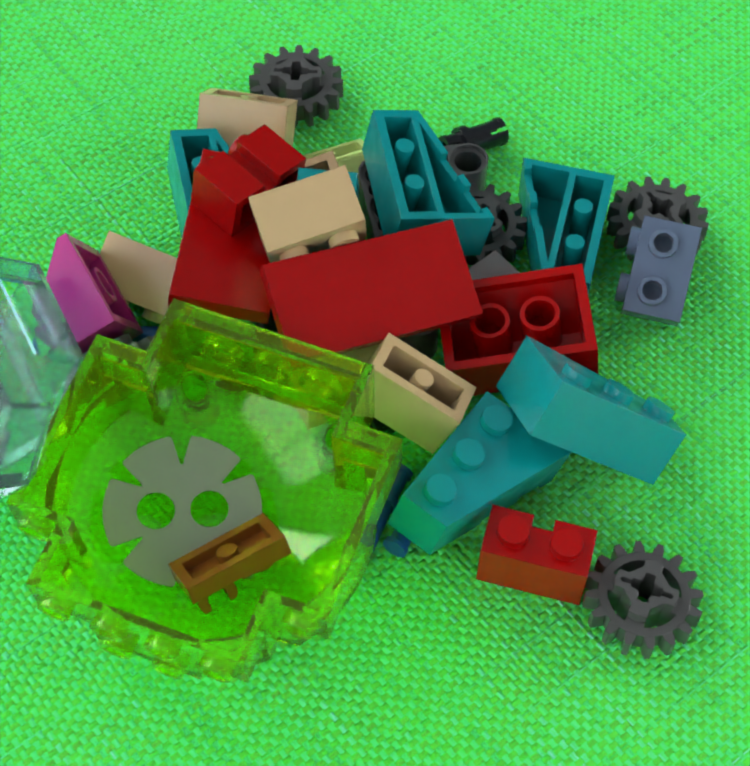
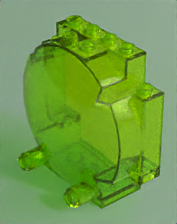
[6,298,403,683]

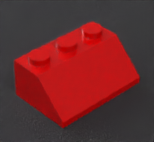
[440,264,598,396]

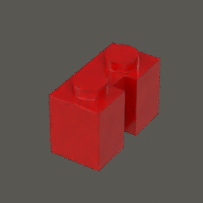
[191,124,306,237]
[476,505,598,605]

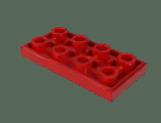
[168,149,271,324]
[259,219,483,367]

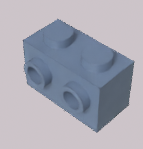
[614,215,702,326]

